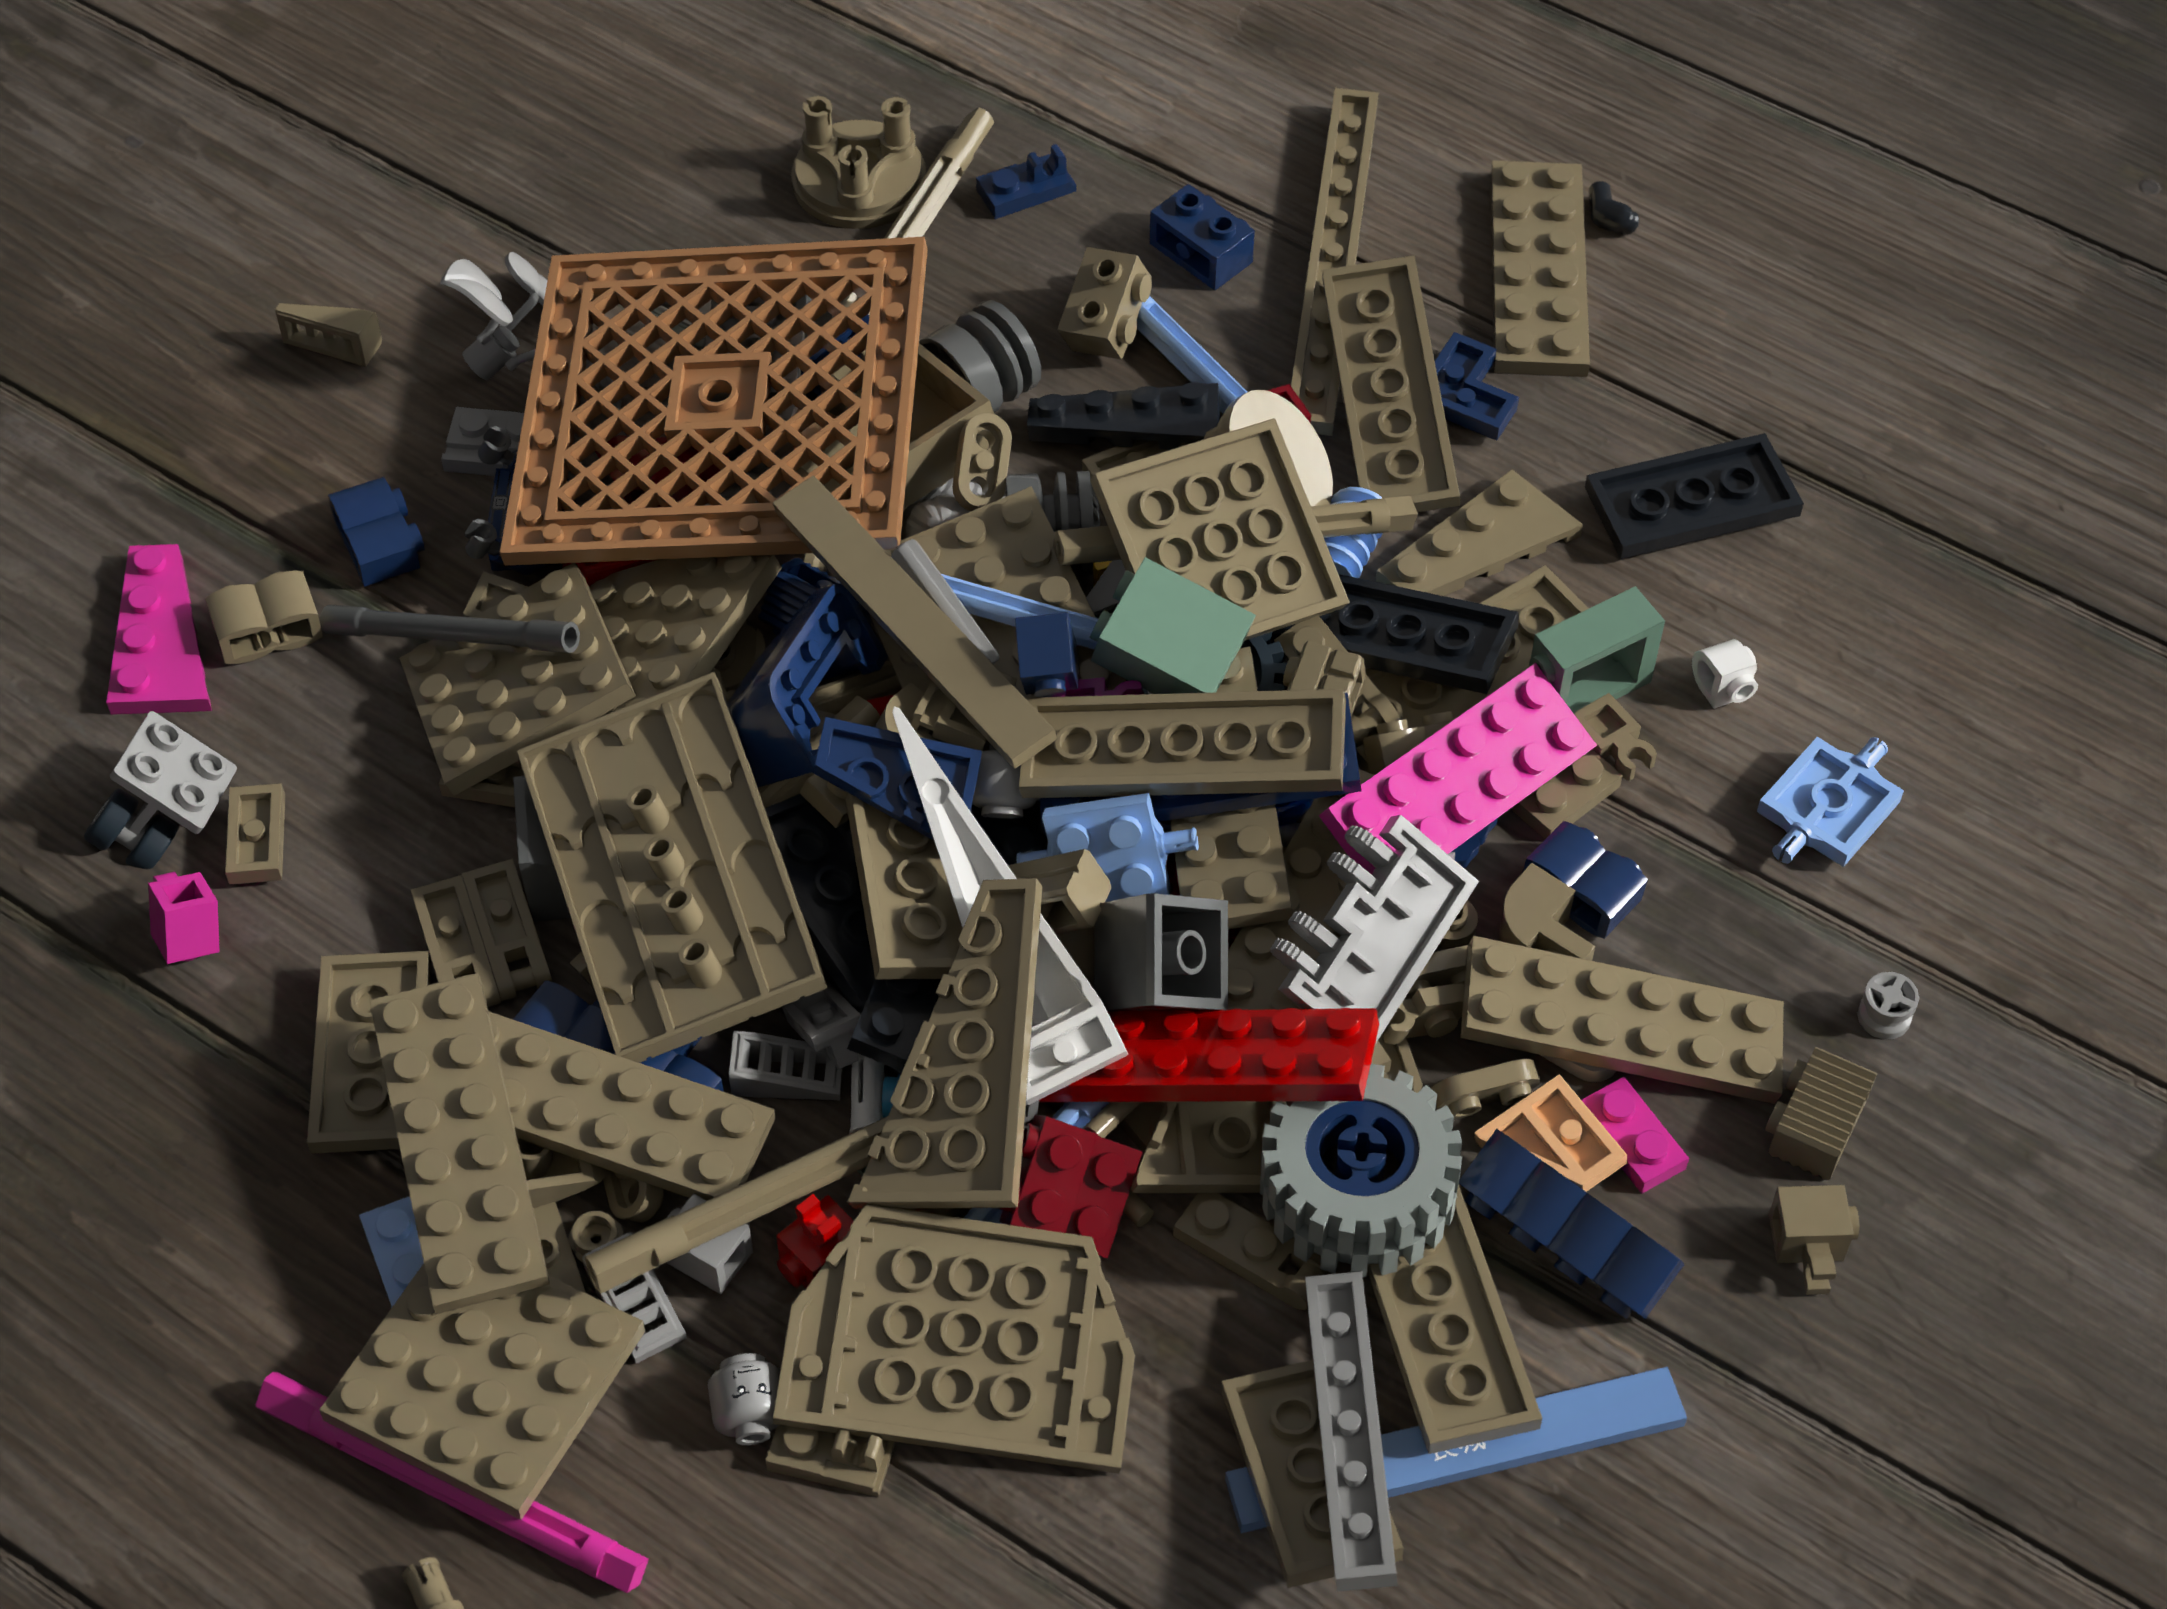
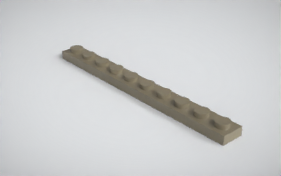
[1291,88,1379,436]

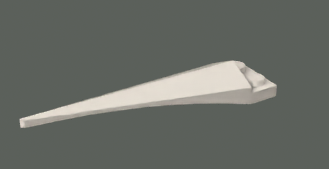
[892,706,1129,1105]

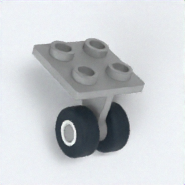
[84,711,237,869]

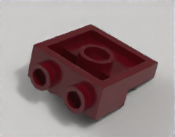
[998,1115,1143,1258]

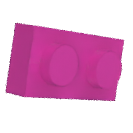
[1582,1077,1689,1194]

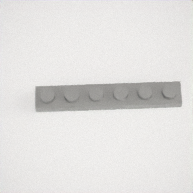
[1305,1271,1398,1592]

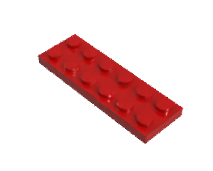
[1039,1008,1379,1102]

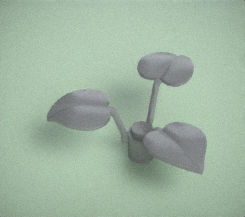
[440,252,622,410]

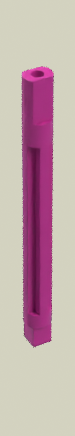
[255,1372,649,1593]

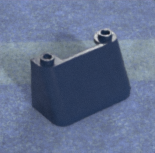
[728,583,888,787]

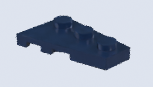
[813,717,983,841]

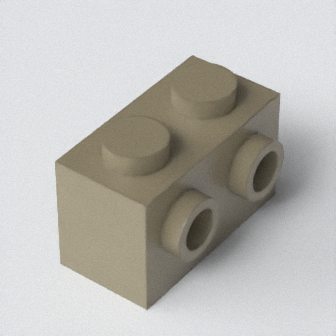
[1057,247,1152,360]

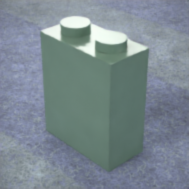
[1090,557,1256,694]

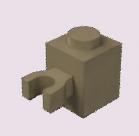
[1769,1185,1859,1295]

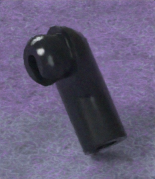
[1588,181,1639,235]

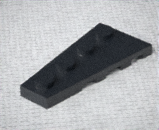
[1027,382,1220,450]

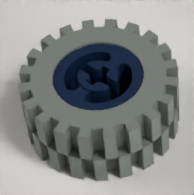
[1260,1064,1462,1277]

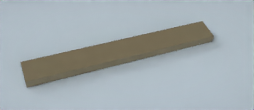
[773,475,1057,769]

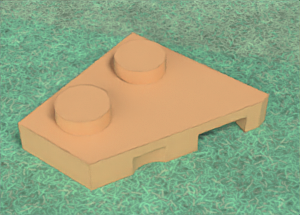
[1474,1074,1627,1192]

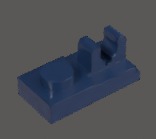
[976,144,1077,219]

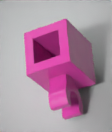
[148,872,219,964]

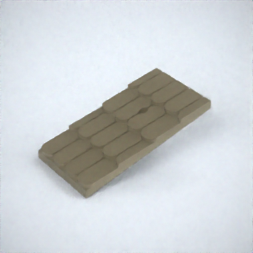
[517,672,828,1063]

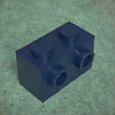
[1149,183,1255,291]

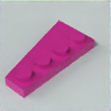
[106,544,212,715]

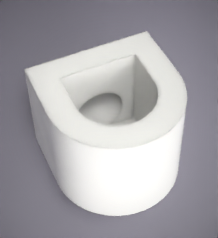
[1692,639,1758,709]

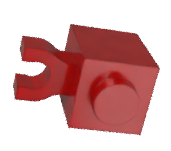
[776,1194,854,1288]

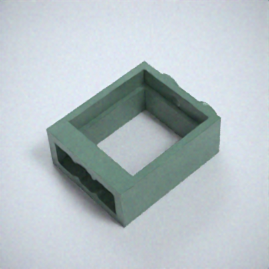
[1529,586,1665,713]

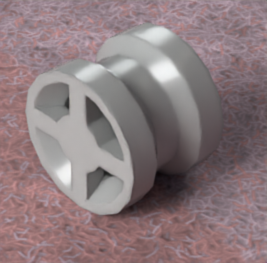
[1857,972,1919,1040]

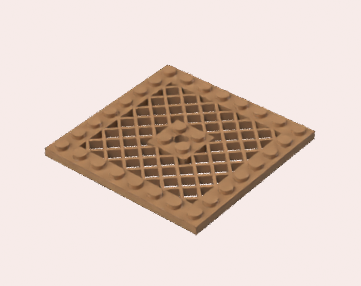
[500,237,928,566]

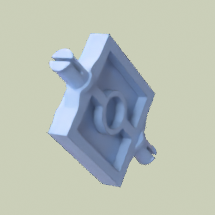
[1757,737,1904,867]
[1017,793,1199,902]

